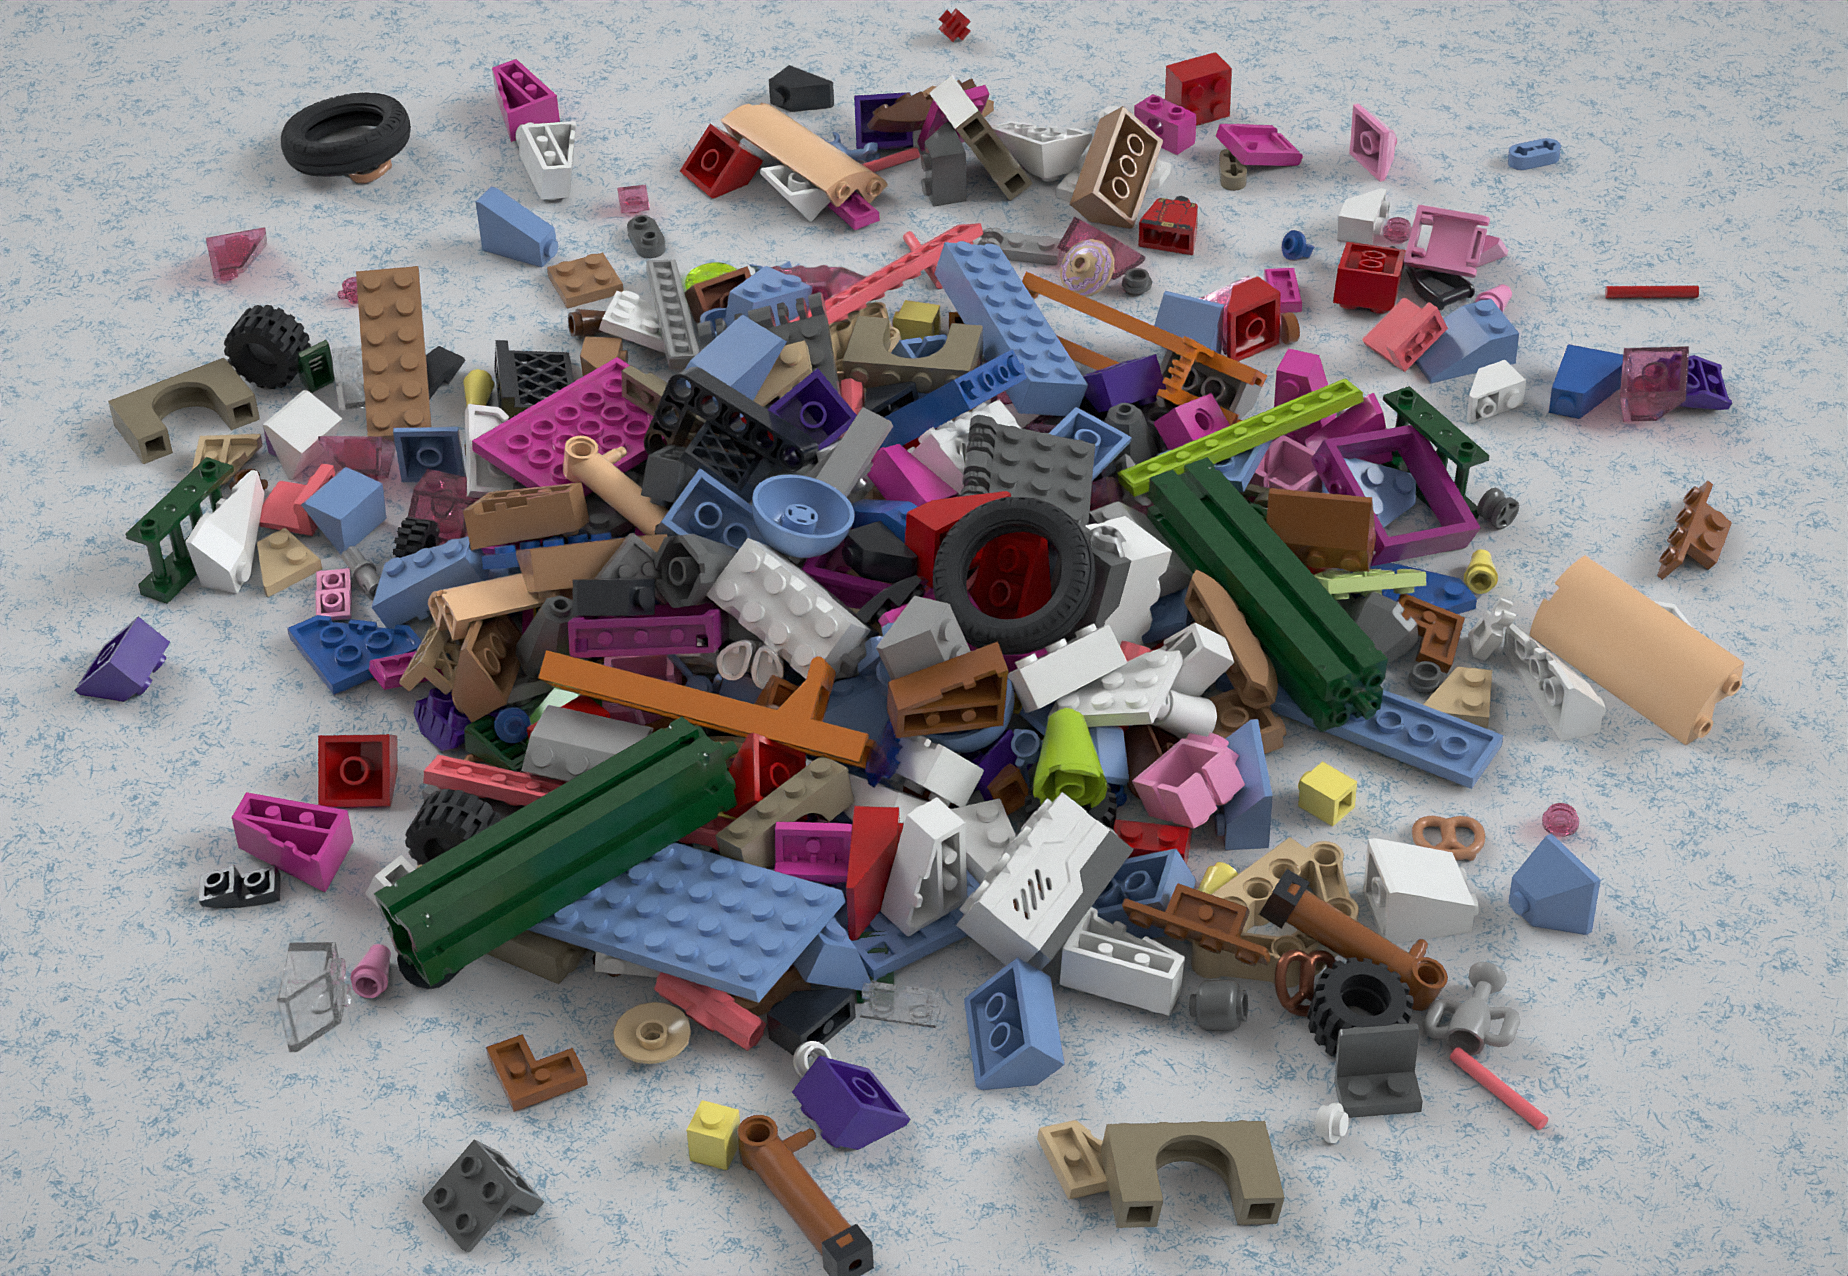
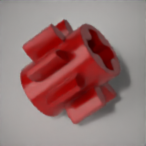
[938,8,971,42]

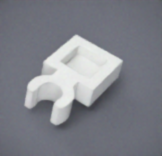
[1468,598,1516,661]

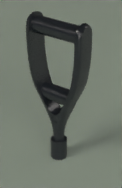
[1389,246,1475,311]

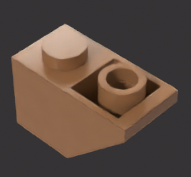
[580,337,628,376]

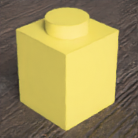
[893,300,941,340]
[1298,761,1357,827]
[686,1100,740,1170]

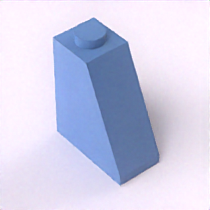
[475,186,558,267]

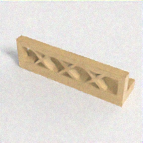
[399,620,472,695]

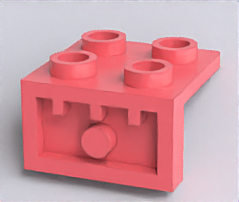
[1362,298,1448,372]
[259,464,335,536]

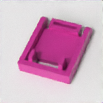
[1216,124,1303,166]

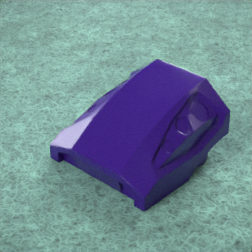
[1650,351,1733,410]
[413,688,507,751]

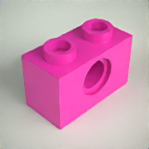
[1134,94,1196,155]
[1153,393,1230,450]

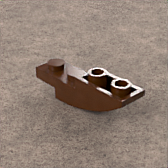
[867,78,977,133]

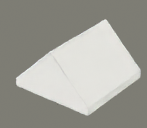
[760,165,830,222]
[263,390,342,479]

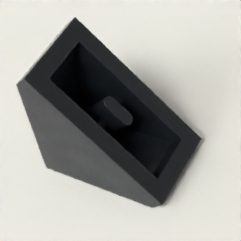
[864,381,919,417]

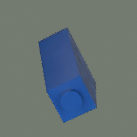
[1548,344,1630,419]

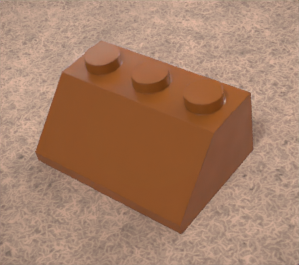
[1266,488,1376,572]

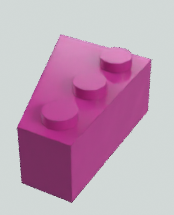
[492,59,560,142]
[1272,348,1337,447]
[231,792,354,893]

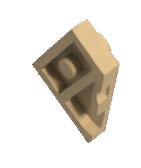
[257,528,322,597]
[1423,667,1492,728]
[1037,1120,1109,1200]

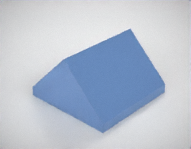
[1154,291,1224,354]
[301,467,387,555]

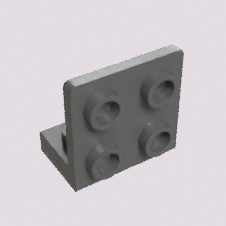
[1334,1023,1423,1118]
[422,1139,544,1252]

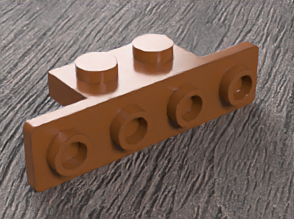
[1657,480,1732,580]
[1122,883,1271,966]

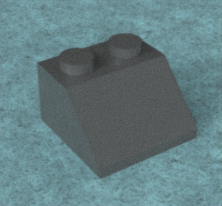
[921,122,967,207]

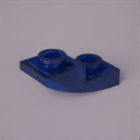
[866,718,903,788]

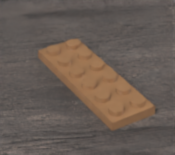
[356,266,432,443]

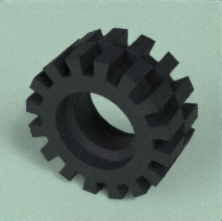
[393,517,441,558]

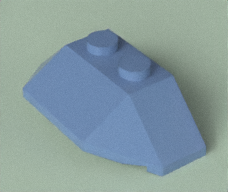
[1020,700,1129,785]

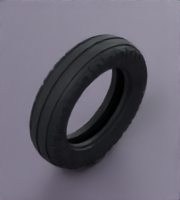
[281,92,411,177]
[933,497,1096,655]

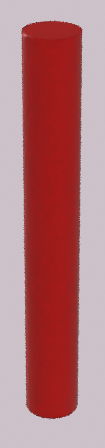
[1605,285,1699,298]

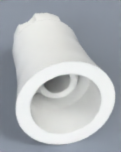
[1151,690,1217,739]

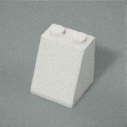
[1363,838,1479,944]

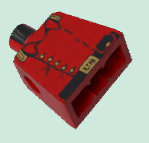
[1138,196,1198,255]

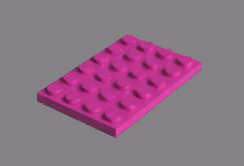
[472,357,667,497]

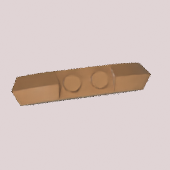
[1184,570,1278,709]

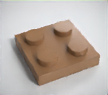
[547,252,624,309]

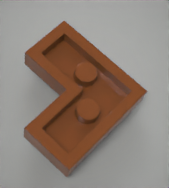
[1396,594,1465,674]
[486,1034,588,1112]

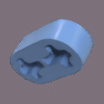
[1508,138,1561,170]

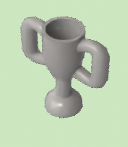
[1422,962,1520,1055]

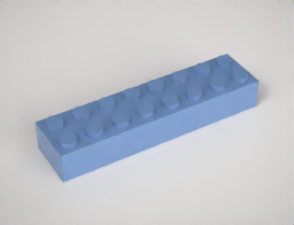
[934,241,1088,416]

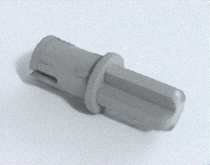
[341,546,380,600]

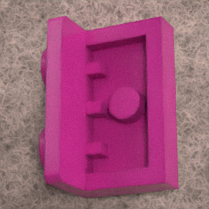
[774,822,852,884]

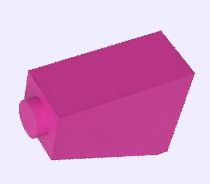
[1304,393,1393,465]
[867,444,959,507]

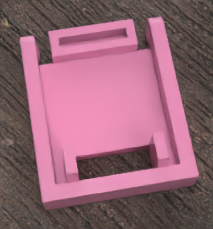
[1404,204,1490,278]

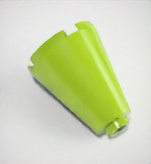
[1033,708,1107,808]

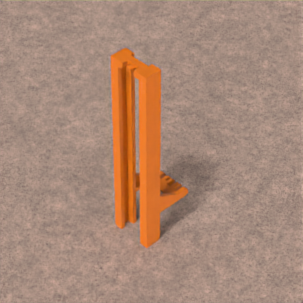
[1022,271,1267,426]
[538,650,877,770]

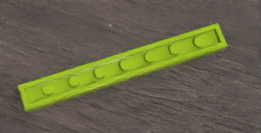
[1117,378,1364,497]

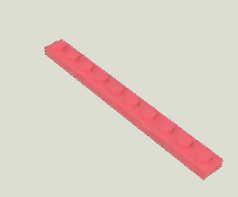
[790,223,984,325]
[423,755,736,851]

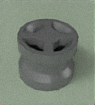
[1477,487,1519,529]

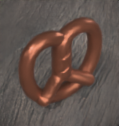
[1274,949,1337,1017]

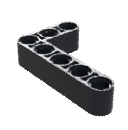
[643,367,819,472]

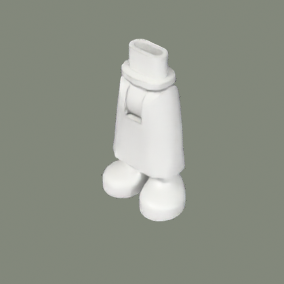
[717,635,786,689]

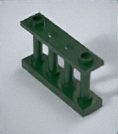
[1381,386,1490,519]
[125,457,234,604]

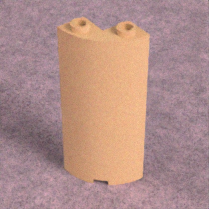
[721,103,888,207]
[1529,555,1745,745]
[427,573,573,640]

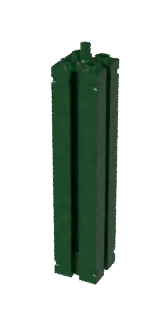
[1147,457,1388,732]
[374,717,738,986]

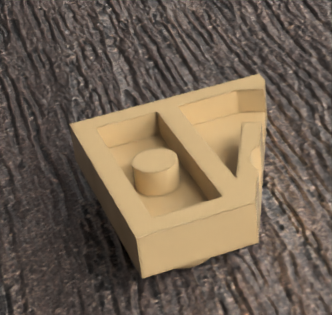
[753,340,813,407]
[191,434,263,485]

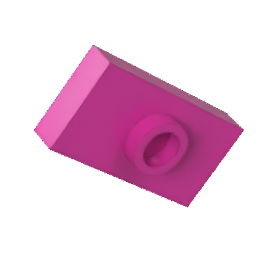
[827,191,880,230]
[1264,268,1302,313]
[369,651,444,690]

